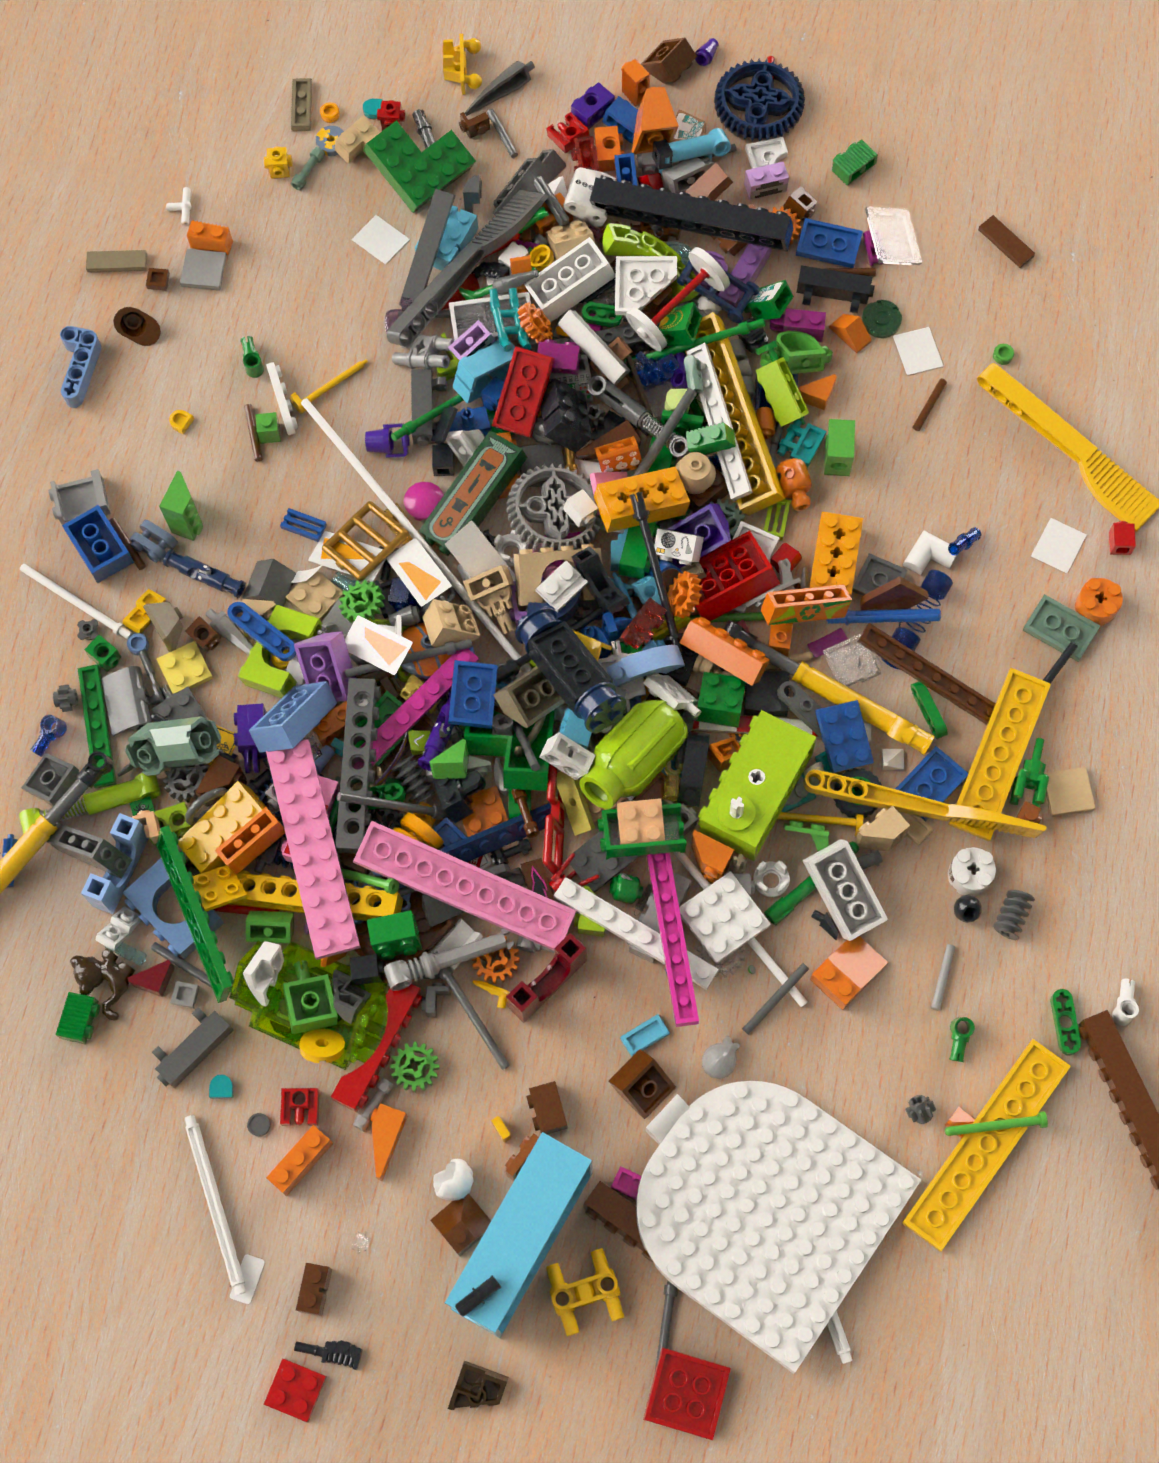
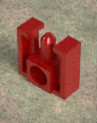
[546,112,590,154]
[280,1088,320,1126]

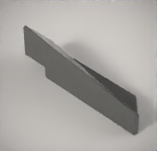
[493,149,566,215]
[422,864,525,927]

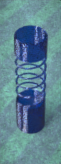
[882,570,953,670]

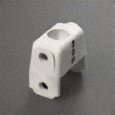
[563,167,616,228]

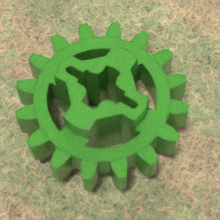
[339,580,385,623]
[390,1042,440,1092]

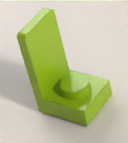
[436,333,459,381]

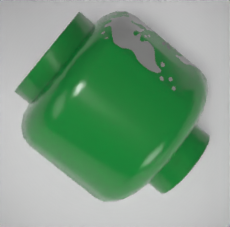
[609,873,643,904]

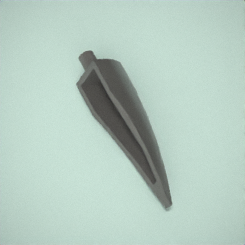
[465,61,535,116]

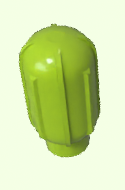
[579,700,688,809]

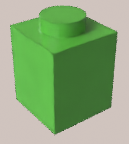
[256,412,281,444]

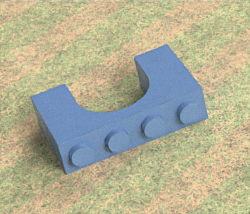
[122,858,224,959]

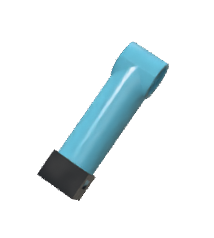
[652,128,731,175]

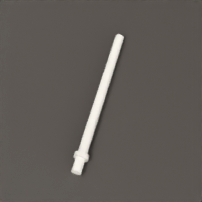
[20,564,133,639]

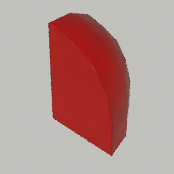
[637,173,664,190]

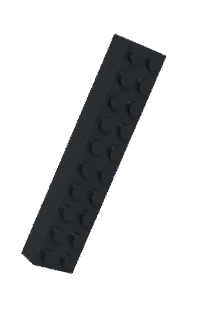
[590,176,794,252]

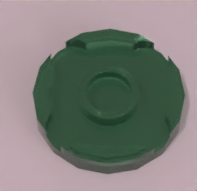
[861,300,902,338]

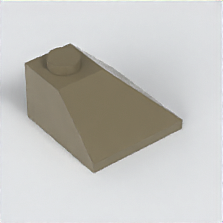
[143,602,183,652]

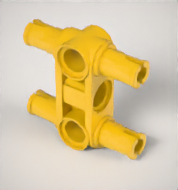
[546,1248,625,1337]

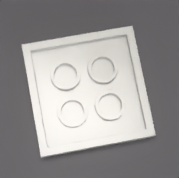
[679,871,771,964]

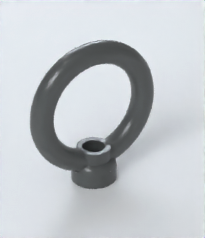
[185,788,228,826]

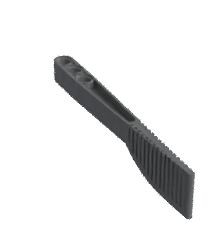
[387,190,548,347]

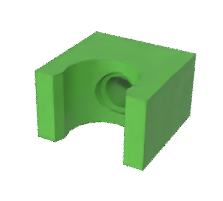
[824,419,855,476]

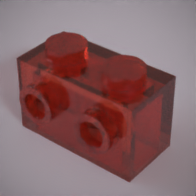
[571,136,599,173]
[620,597,667,650]

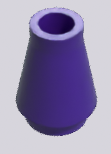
[695,38,719,66]

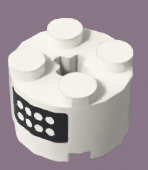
[948,847,996,896]

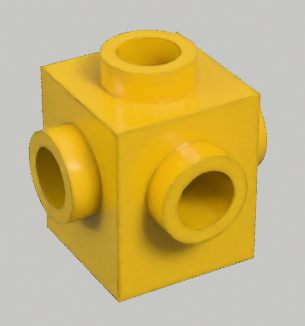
[264,147,293,179]

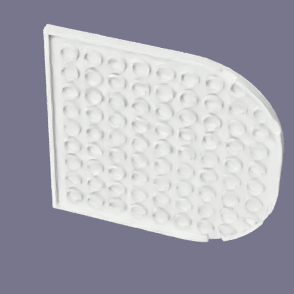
[636,1081,921,1374]

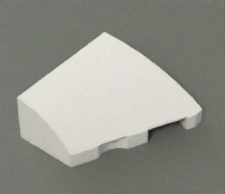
[243,941,284,1006]

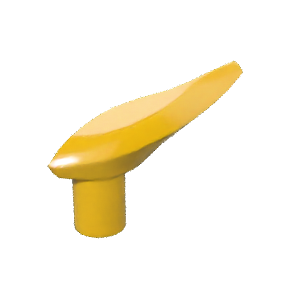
[472,980,510,1009]

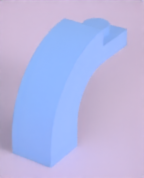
[606,645,685,687]

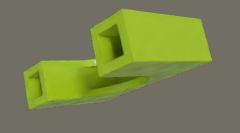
[238,605,323,698]

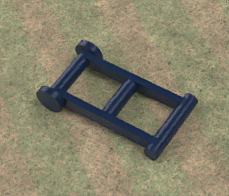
[677,259,760,324]

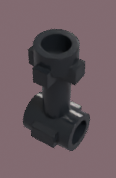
[490,838,532,866]

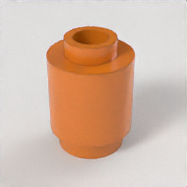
[756,407,775,439]

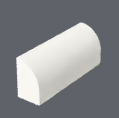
[558,310,631,385]

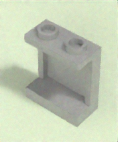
[48,469,111,525]

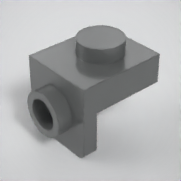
[422,983,451,1017]

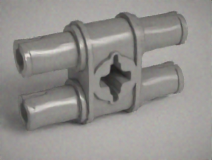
[392,334,455,369]

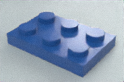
[796,218,863,268]
[448,660,498,728]
[815,700,874,773]
[895,746,968,822]

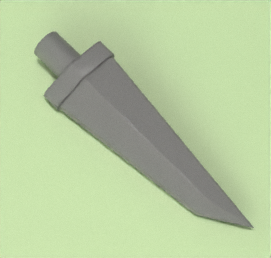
[205,609,253,655]

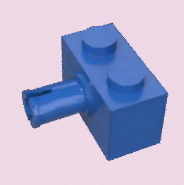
[449,406,491,437]

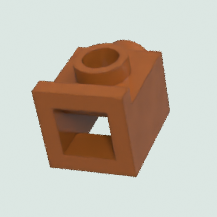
[1016,801,1042,824]

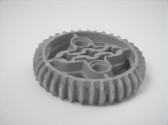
[506,463,603,551]

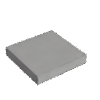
[180,249,227,290]

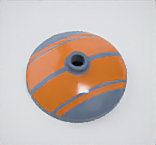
[401,622,453,679]

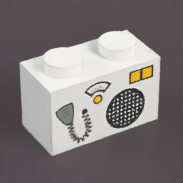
[654,529,704,565]

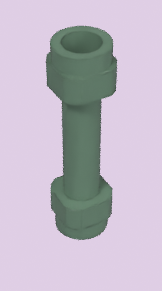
[291,147,325,190]

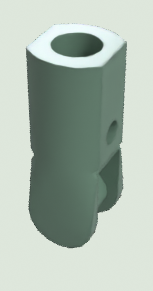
[684,355,704,394]

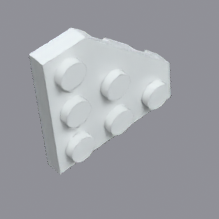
[615,256,677,315]

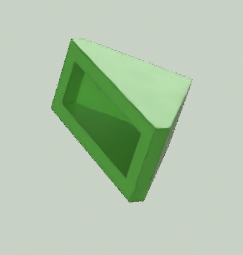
[429,739,469,779]

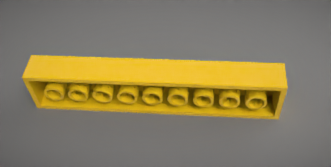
[685,312,786,516]

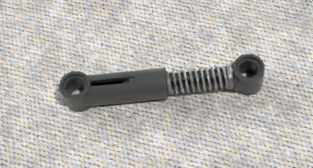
[587,375,692,459]

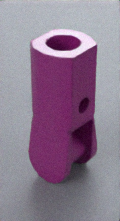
[863,230,884,266]

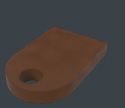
[860,576,929,610]

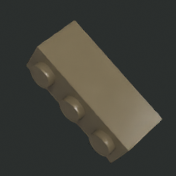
[493,666,565,728]

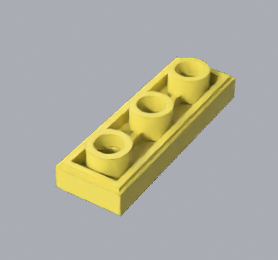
[556,771,595,836]

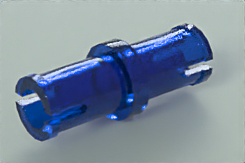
[948,527,982,556]

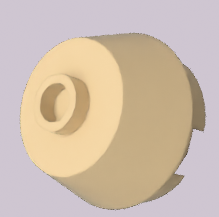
[675,452,716,494]

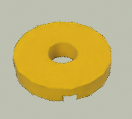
[299,1029,345,1063]

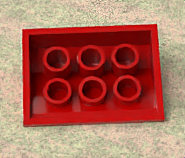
[695,530,780,621]

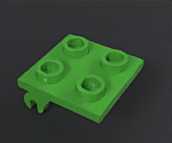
[784,820,829,851]

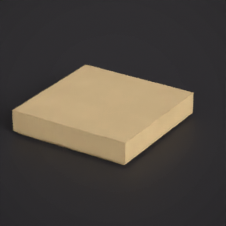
[1044,767,1095,816]

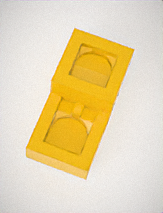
[123,589,166,633]

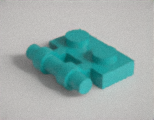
[777,419,827,467]

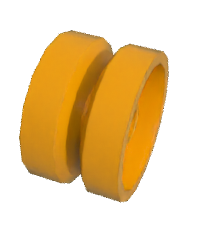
[392,812,444,850]

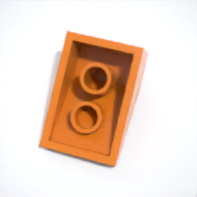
[810,936,888,1010]

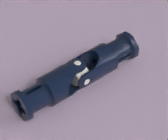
[163,549,246,598]

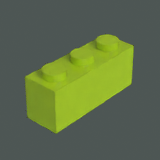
[755,357,809,427]

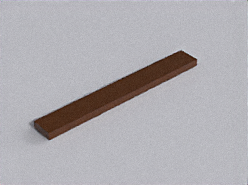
[857,623,996,725]

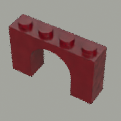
[506,933,587,1023]

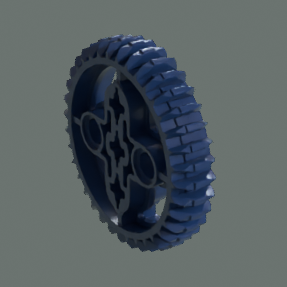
[714,58,805,142]

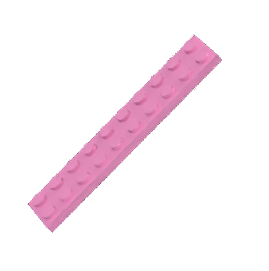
[266,739,361,960]
[353,821,576,950]

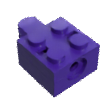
[234,703,267,774]

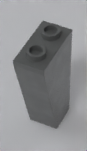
[47,823,133,879]

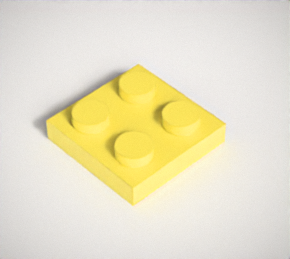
[156,641,213,694]

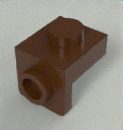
[459,112,490,138]

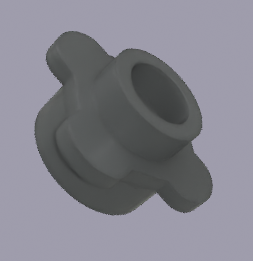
[77,619,99,640]

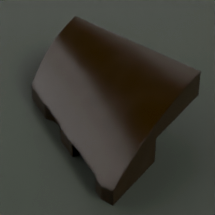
[447,1361,509,1410]

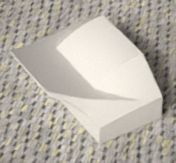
[445,429,485,466]

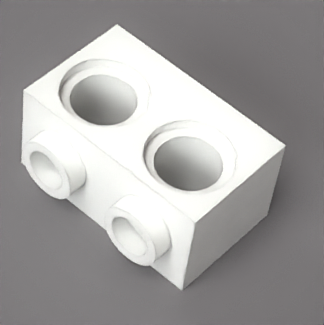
[540,732,595,780]

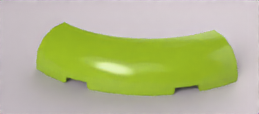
[603,223,699,303]

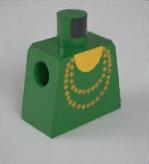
[657,302,702,346]

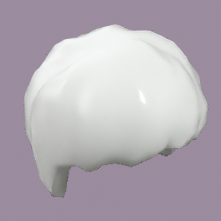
[433,1159,474,1201]

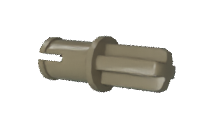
[729,854,747,874]

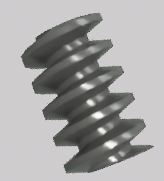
[392,755,436,804]
[993,890,1035,941]

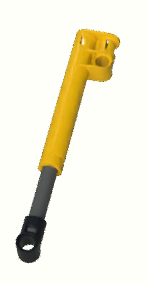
[724,620,935,755]
[0,751,113,894]

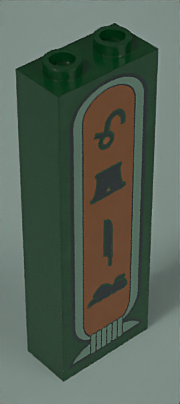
[419,430,528,556]

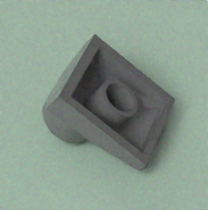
[21,753,79,807]

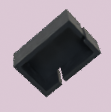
[541,378,592,453]

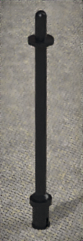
[629,492,684,657]
[496,588,635,684]

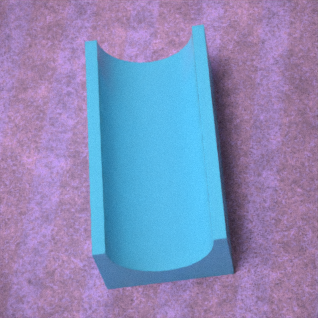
[445,1132,593,1338]

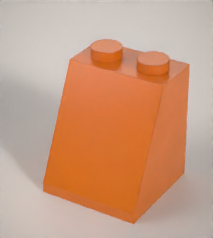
[632,87,679,154]

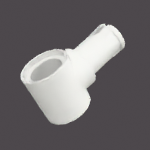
[1112,979,1139,1026]

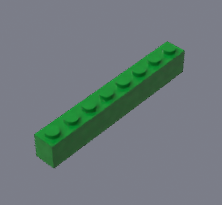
[619,431,679,579]

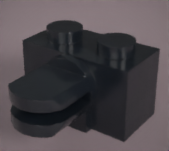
[433,770,486,823]

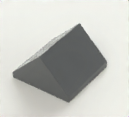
[243,558,296,607]

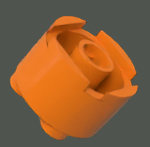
[1075,578,1123,626]

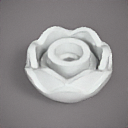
[697,295,722,315]

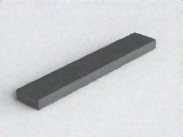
[399,189,455,308]

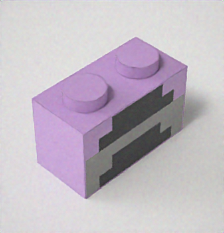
[744,162,789,200]
[448,320,496,361]

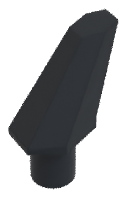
[811,909,839,940]

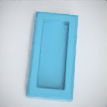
[620,1014,670,1057]

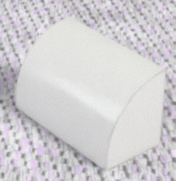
[645,1094,690,1145]

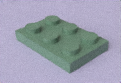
[1023,594,1100,662]

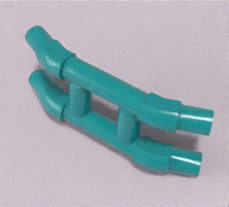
[489,288,531,352]

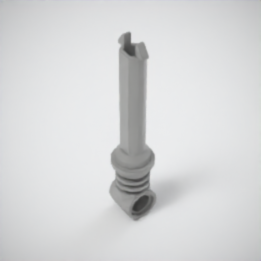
[384,928,514,991]

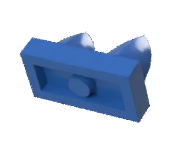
[601,612,634,647]

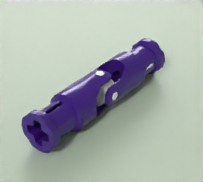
[418,690,455,771]

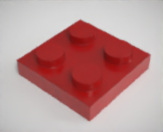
[263,1358,327,1423]

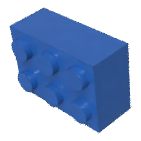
[62,505,134,583]

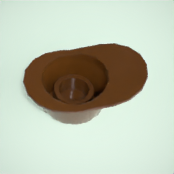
[113,307,161,346]

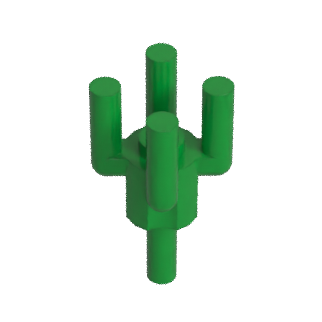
[1009,738,1049,808]

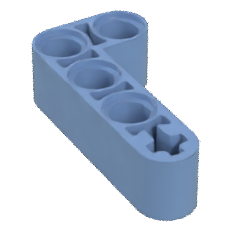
[60,326,102,408]

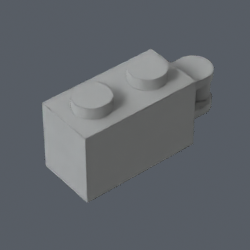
[662,157,715,194]

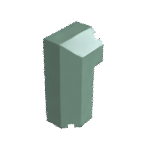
[125,716,221,776]

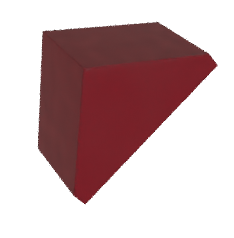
[128,959,175,997]

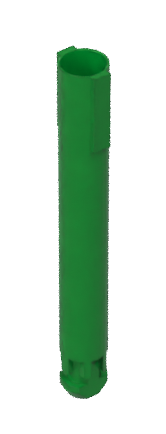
[764,841,859,926]

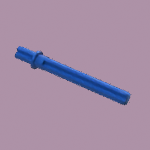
[826,609,941,626]

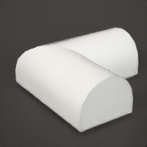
[903,530,960,575]

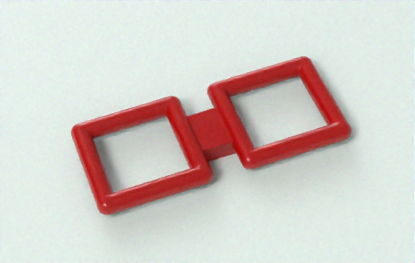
[543,764,566,876]

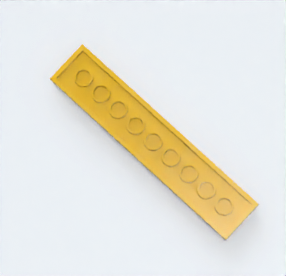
[902,1039,1071,1252]

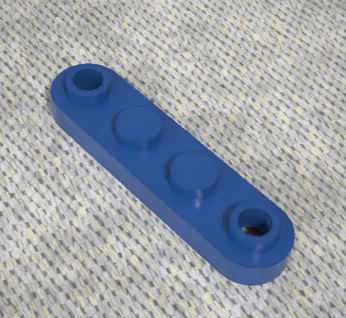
[227,602,296,661]

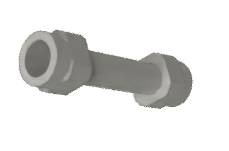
[353,1078,394,1132]

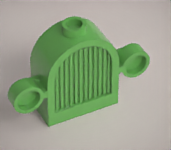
[760,331,833,374]

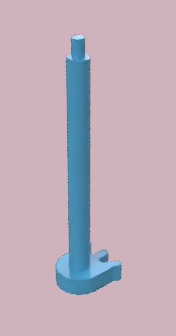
[612,572,666,651]

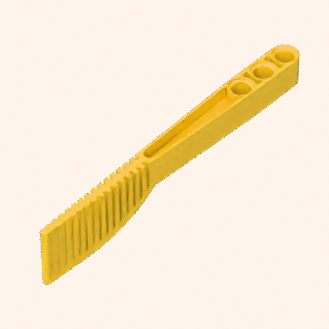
[977,363,1159,532]
[803,770,1047,839]

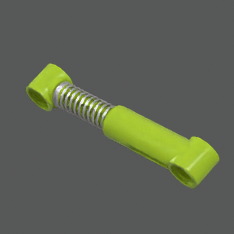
[19,773,161,834]

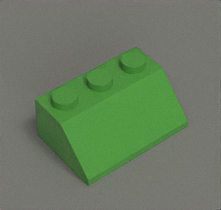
[159,471,203,541]

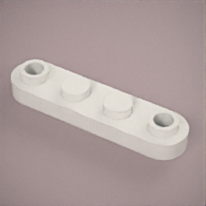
[266,362,298,435]

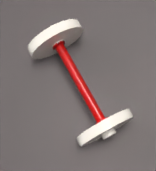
[626,247,730,351]

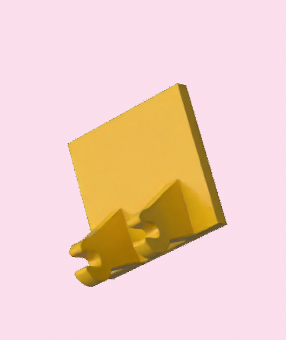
[192,865,247,912]

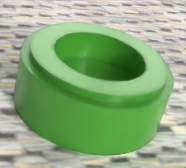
[993,343,1014,365]

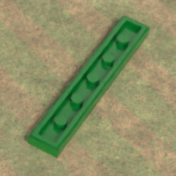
[77,664,117,789]

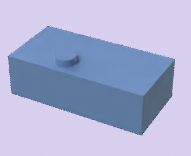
[249,681,337,753]

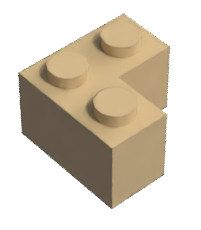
[335,116,380,164]

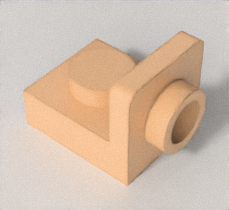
[132,810,160,844]

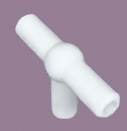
[166,187,192,225]

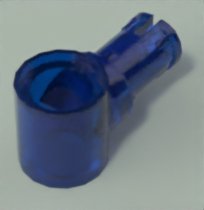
[30,715,67,757]

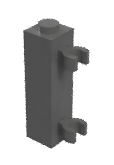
[411,369,447,446]
[152,1007,234,1088]

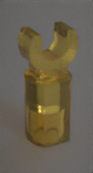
[663,761,683,801]

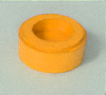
[320,102,340,123]

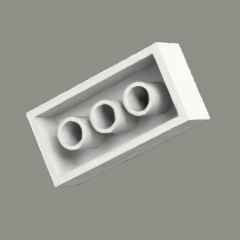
[524,237,616,322]
[802,839,888,941]

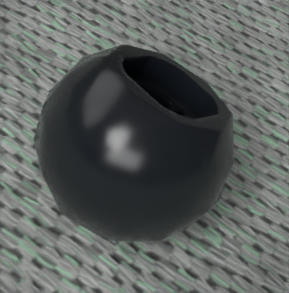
[954,895,982,923]

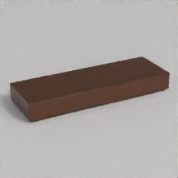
[978,215,1035,268]

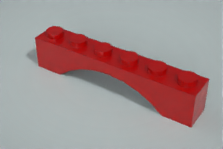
[331,984,423,1113]

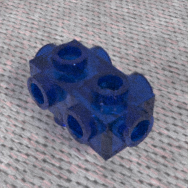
[636,351,680,386]

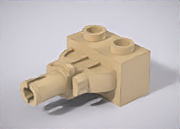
[463,565,516,635]

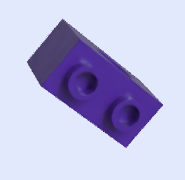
[571,82,615,129]

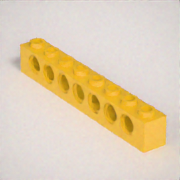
[230,870,403,921]

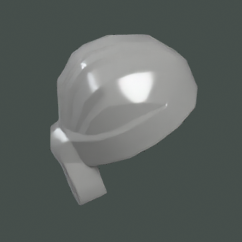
[702,1036,740,1079]

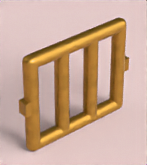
[322,501,409,581]

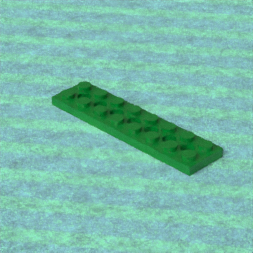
[156,825,234,1003]

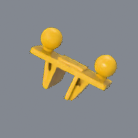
[442,34,482,95]

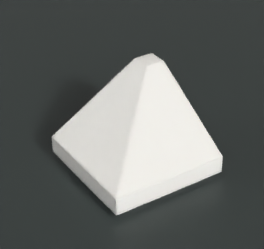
[548,176,567,198]
[882,749,904,770]

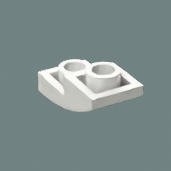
[95,906,141,951]

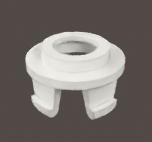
[494,530,528,566]
[753,860,790,897]

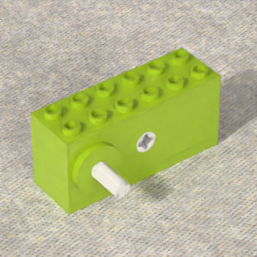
[698,710,816,861]

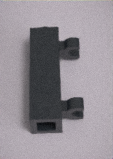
[796,265,875,314]

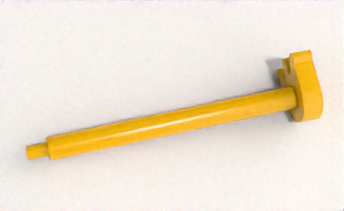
[290,359,368,414]
[778,812,864,836]

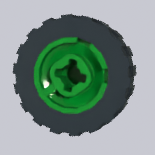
[833,768,882,819]

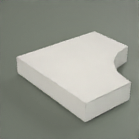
[745,137,788,169]

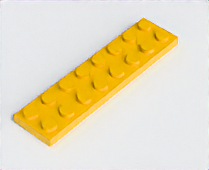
[948,668,1051,841]

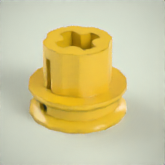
[529,244,555,271]

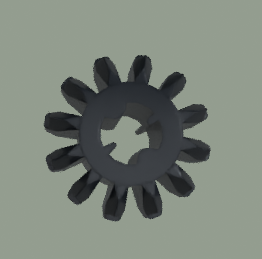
[738,318,768,353]

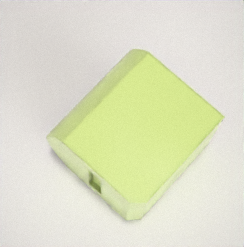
[664,389,689,414]

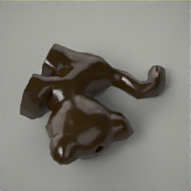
[70,948,136,1021]

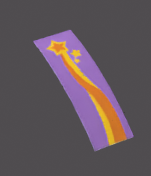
[375,731,409,786]

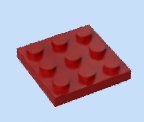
[643,1348,731,1440]

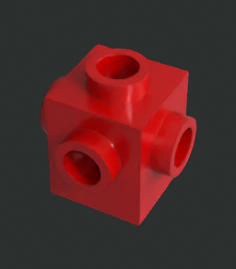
[377,100,405,131]

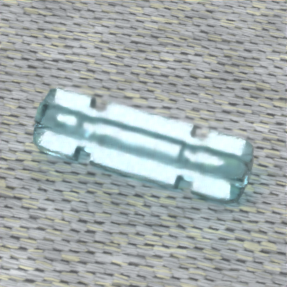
[105,943,147,966]

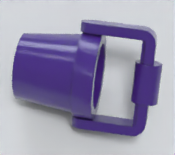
[365,423,410,458]

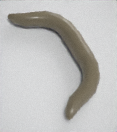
[514,715,546,757]

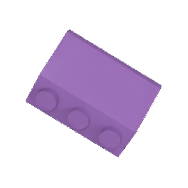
[294,631,356,702]

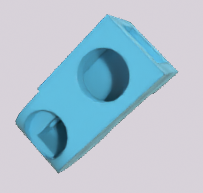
[631,575,664,619]

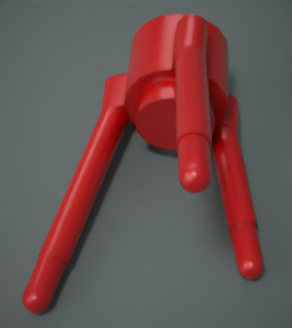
[549,853,600,892]

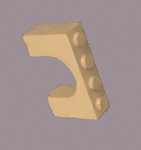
[514,544,602,606]

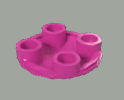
[403,482,444,521]

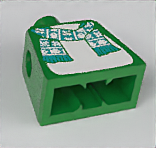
[744,280,794,320]

